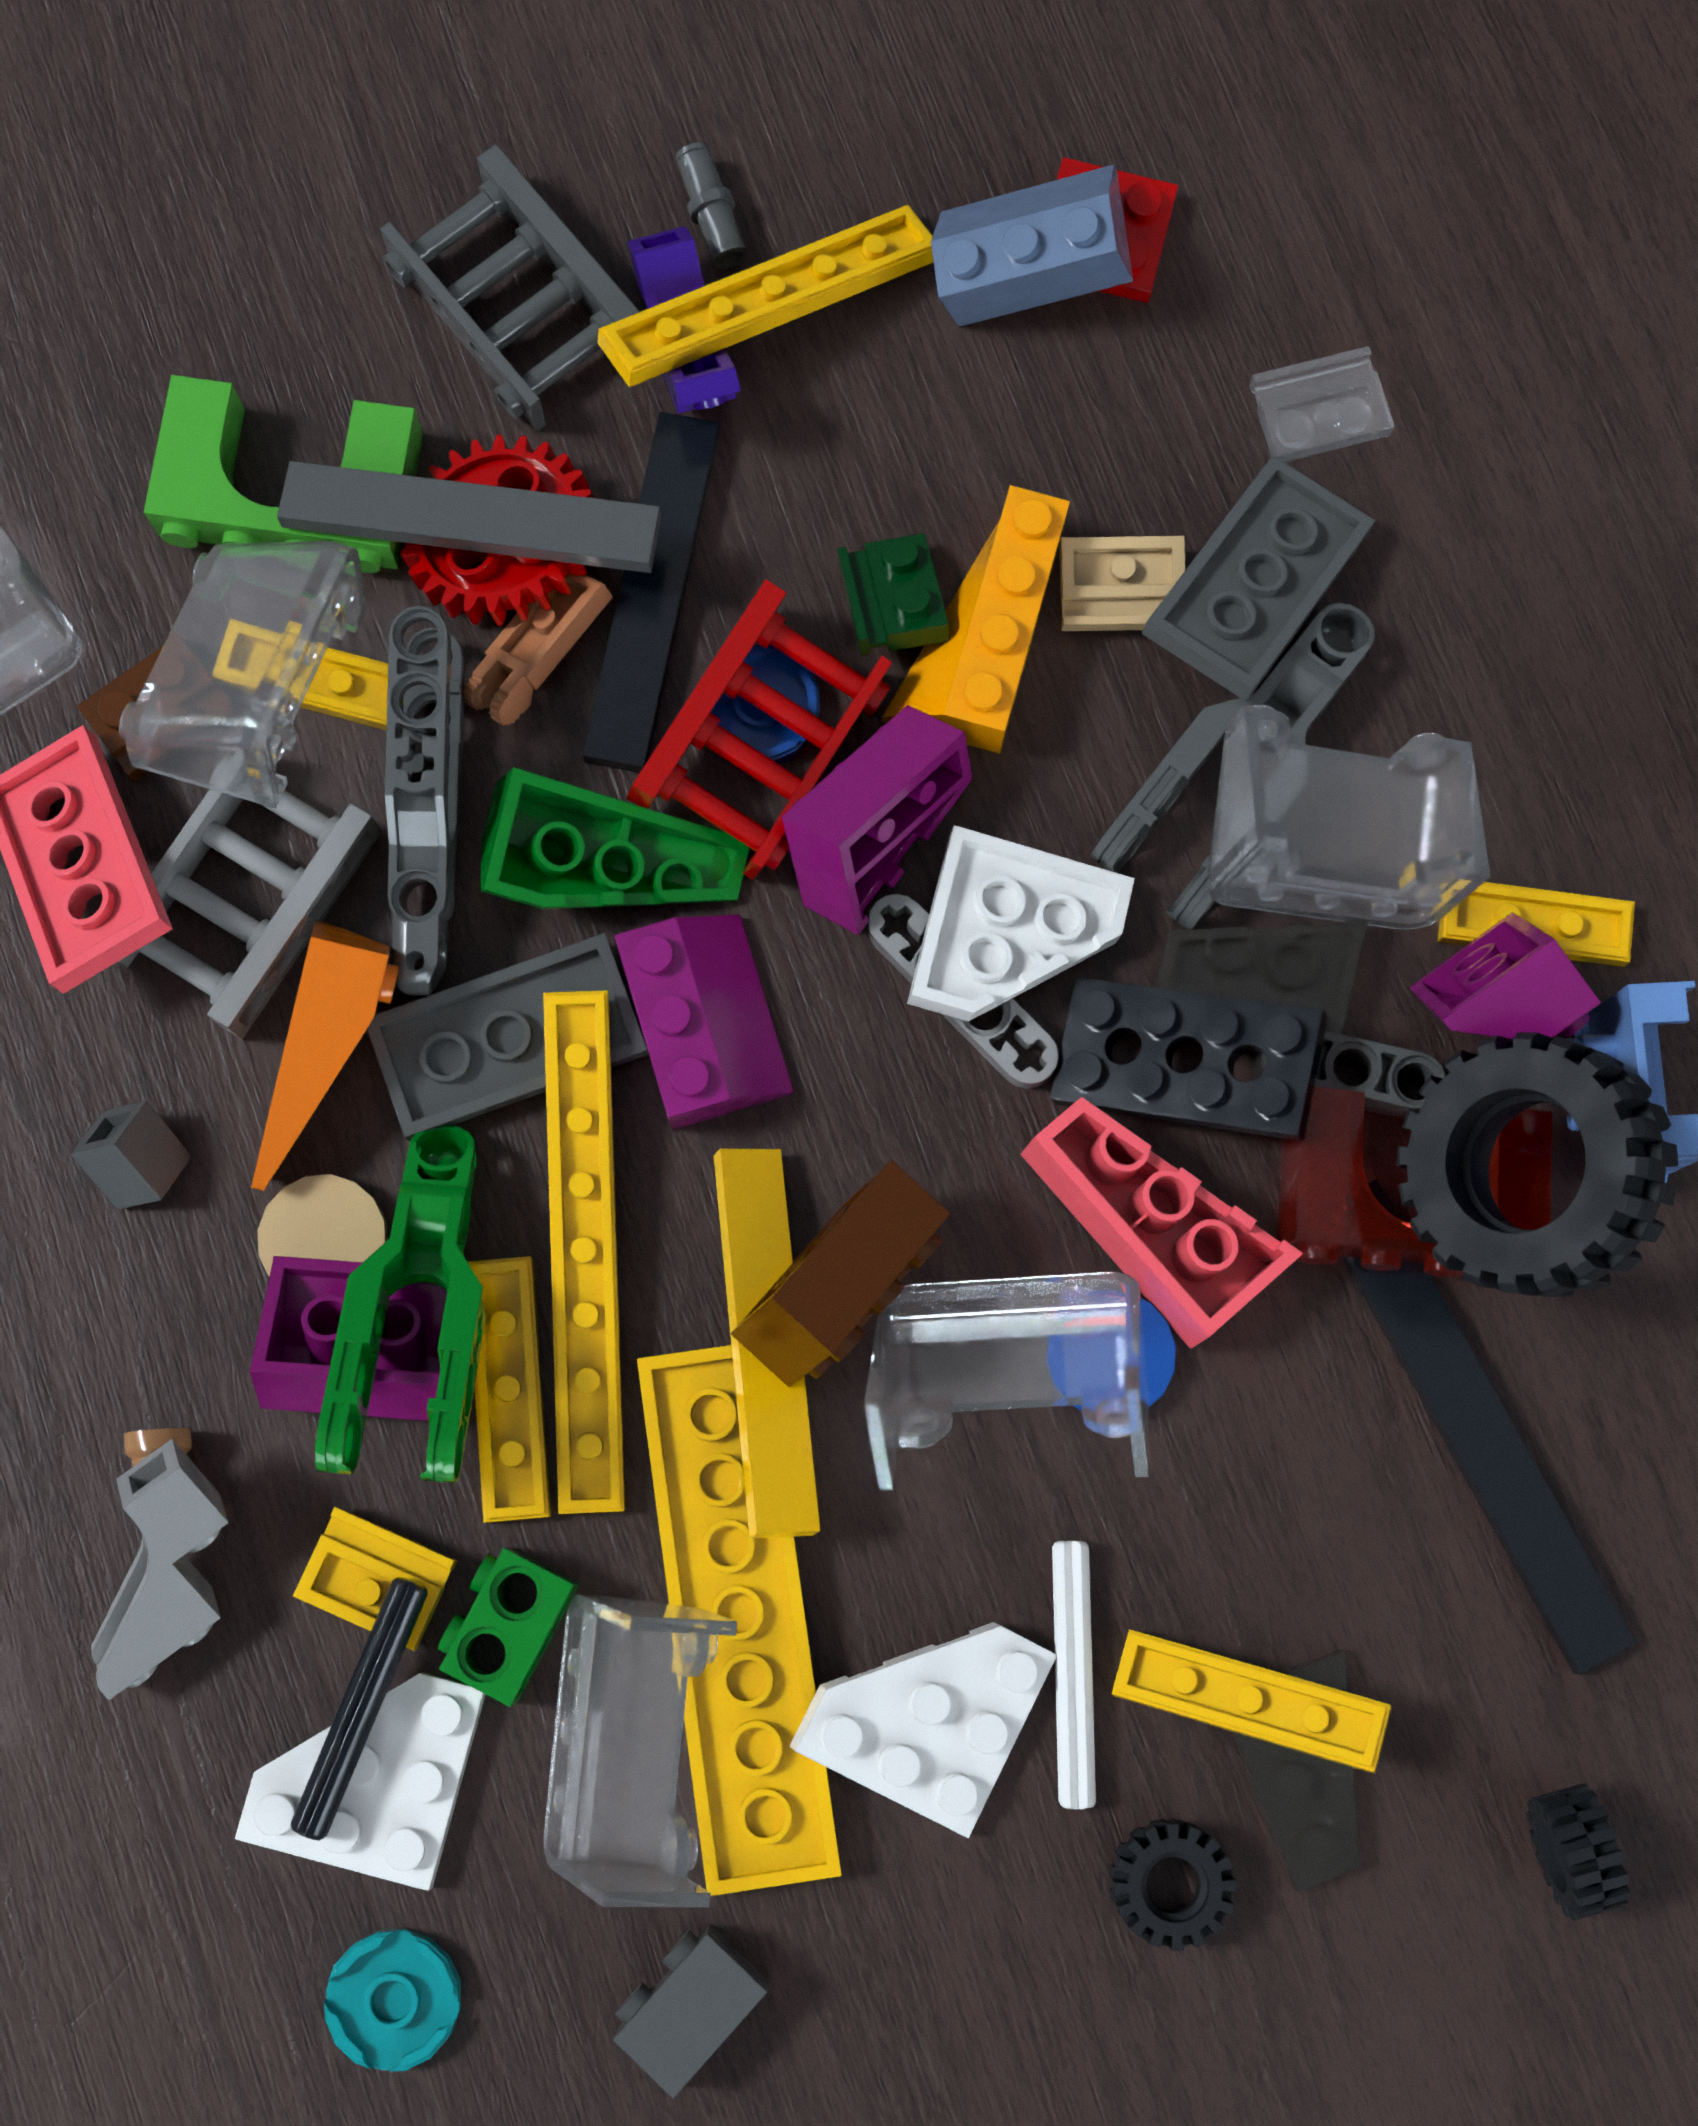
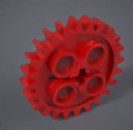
[400,435,594,626]

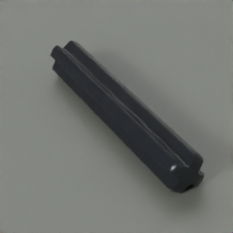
[290,1577,428,1841]

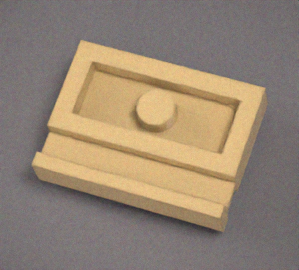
[1059,536,1185,631]

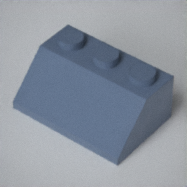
[931,164,1133,327]

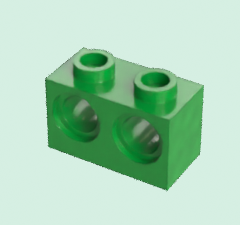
[438,1547,580,1707]

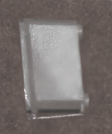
[119,541,366,809]
[1208,705,1491,930]

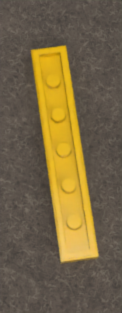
[597,205,934,388]
[714,1148,820,1538]

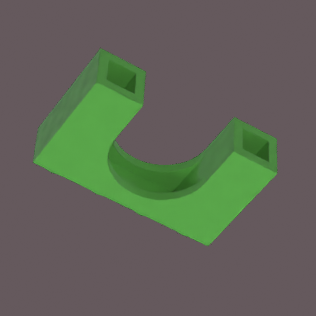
[143,375,424,573]

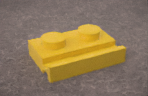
[293,1507,458,1651]

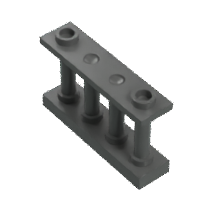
[380,144,640,432]

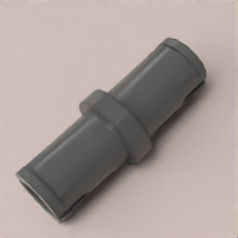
[676,142,747,269]

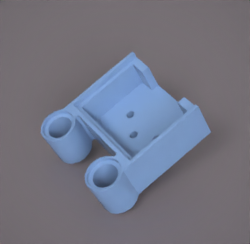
[1567,981,1698,1183]

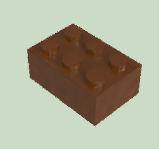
[731,1160,951,1387]

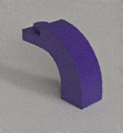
[627,226,740,414]

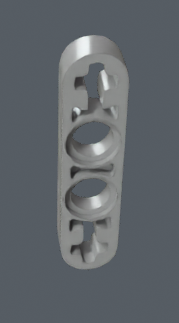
[868,894,1059,1089]

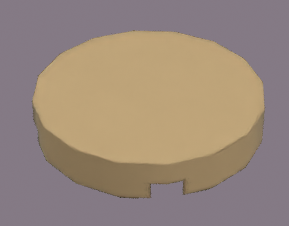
[257,1174,389,1276]

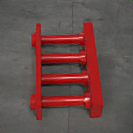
[626,579,892,880]

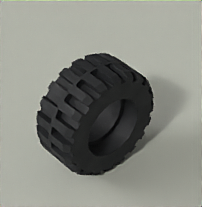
[1396,1032,1679,1298]

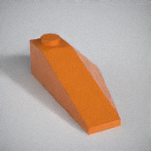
[251,920,399,1191]

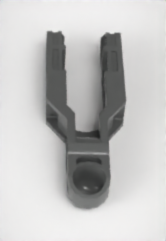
[1090,603,1375,932]
[385,606,465,996]

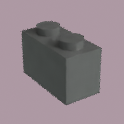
[613,1925,769,2099]

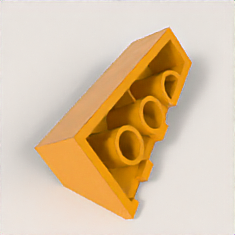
[881,485,1070,754]

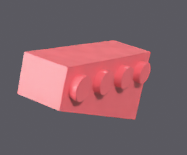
[1020,1097,1303,1349]

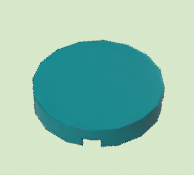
[324,1928,461,2072]

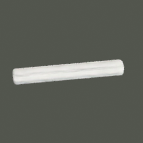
[1052,1541,1096,1809]

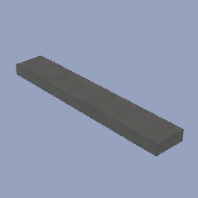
[277,461,661,573]

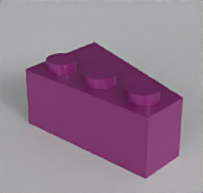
[782,705,972,936]

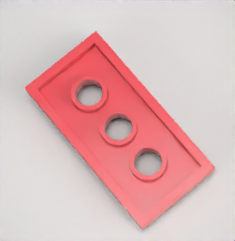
[0,725,173,994]

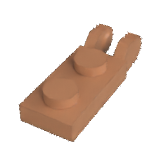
[462,574,613,726]

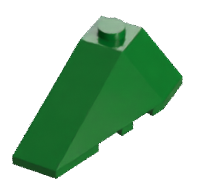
[481,767,749,909]

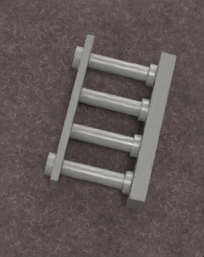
[118,739,382,1040]

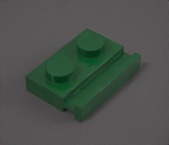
[837,533,949,656]

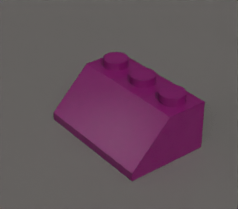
[1409,912,1601,1039]
[614,914,794,1130]
[249,1256,447,1421]

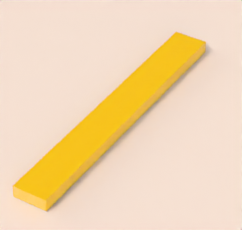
[543,990,625,1514]

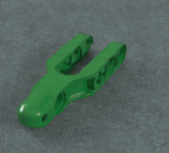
[315,1125,486,1483]

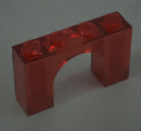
[1277,1087,1553,1277]

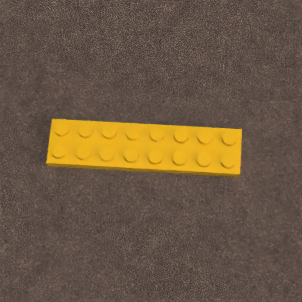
[637,1345,841,1897]

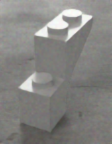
[91,1439,228,1700]

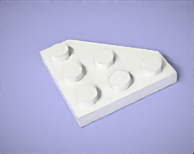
[907,825,1135,1021]
[790,1622,1057,1838]
[235,1672,486,1891]

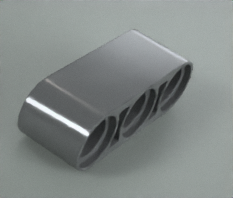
[1252,1031,1446,1119]

